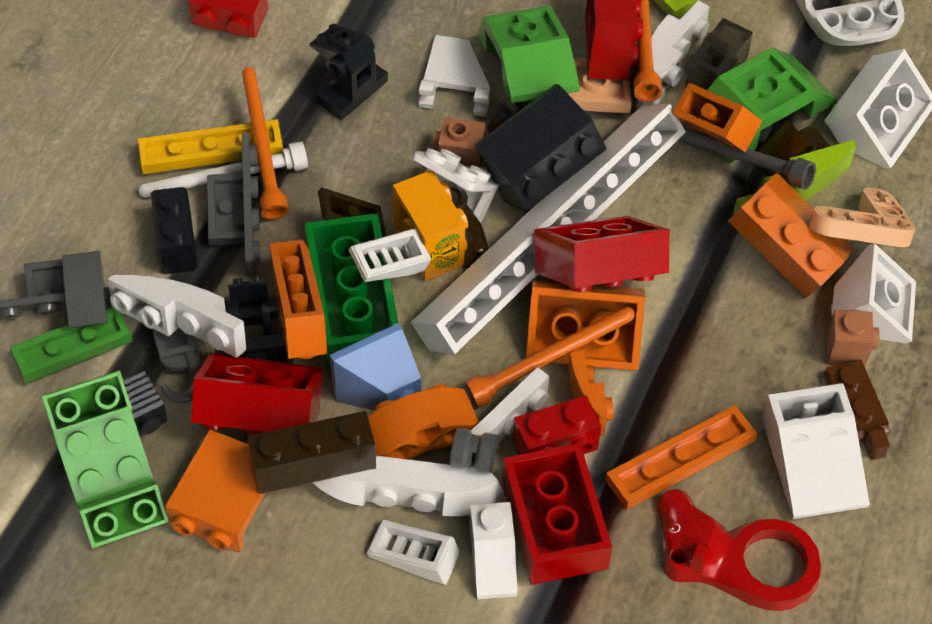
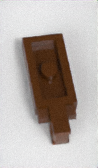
[824,360,890,460]

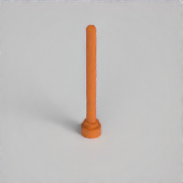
[634,0,662,102]
[242,67,289,220]
[465,307,635,408]

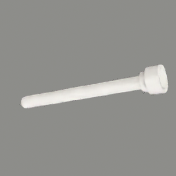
[138,141,309,198]

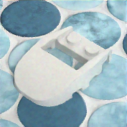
[796,0,905,46]

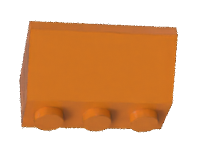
[728,173,854,298]
[526,279,646,371]

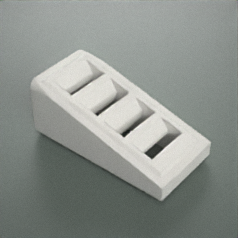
[349,228,432,282]
[367,519,460,585]

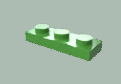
[10,307,133,384]

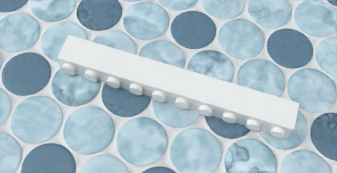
[411,103,686,354]

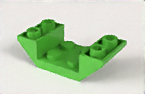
[478,6,580,103]
[700,47,837,164]
[41,370,169,549]

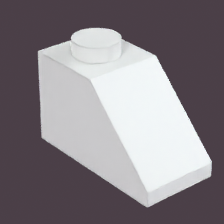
[469,502,517,599]

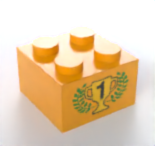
[392,170,468,281]

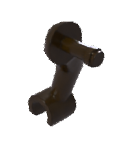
[451,187,489,268]

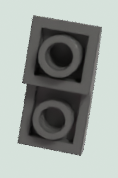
[62,251,108,329]

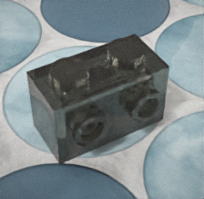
[684,18,753,90]

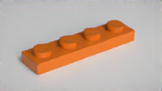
[605,405,758,510]

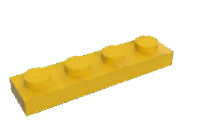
[138,119,283,175]

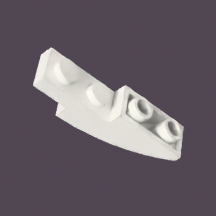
[636,0,710,111]
[108,275,247,358]

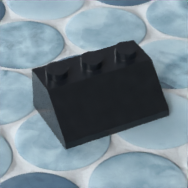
[475,84,607,212]

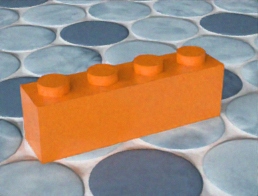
[269,239,327,359]

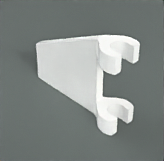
[419,35,491,117]

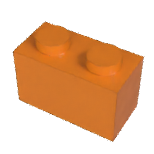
[672,83,763,152]

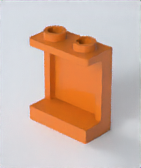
[165,430,266,552]

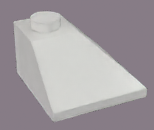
[831,243,916,343]

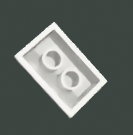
[824,49,932,169]

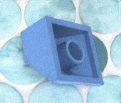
[330,323,421,411]

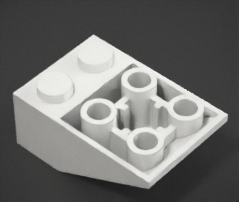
[761,383,870,519]

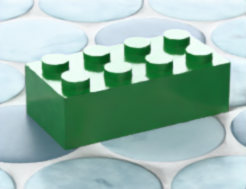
[305,213,399,370]

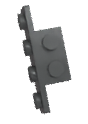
[207,133,261,275]
[0,259,111,319]

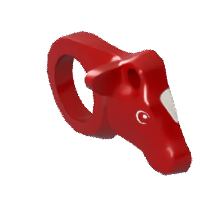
[657,489,821,611]

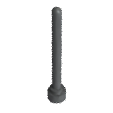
[678,127,816,190]

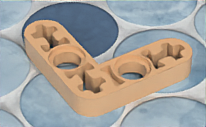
[809,187,916,247]

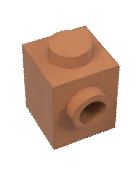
[432,117,486,167]
[827,309,879,367]

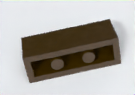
[248,411,376,494]

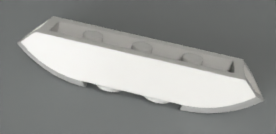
[312,456,507,516]

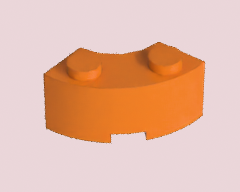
[368,384,479,460]

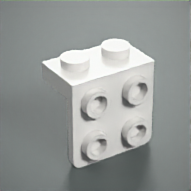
[412,148,499,223]

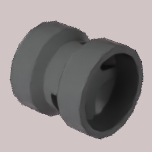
[450,427,498,474]

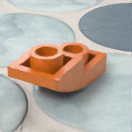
[568,351,613,436]

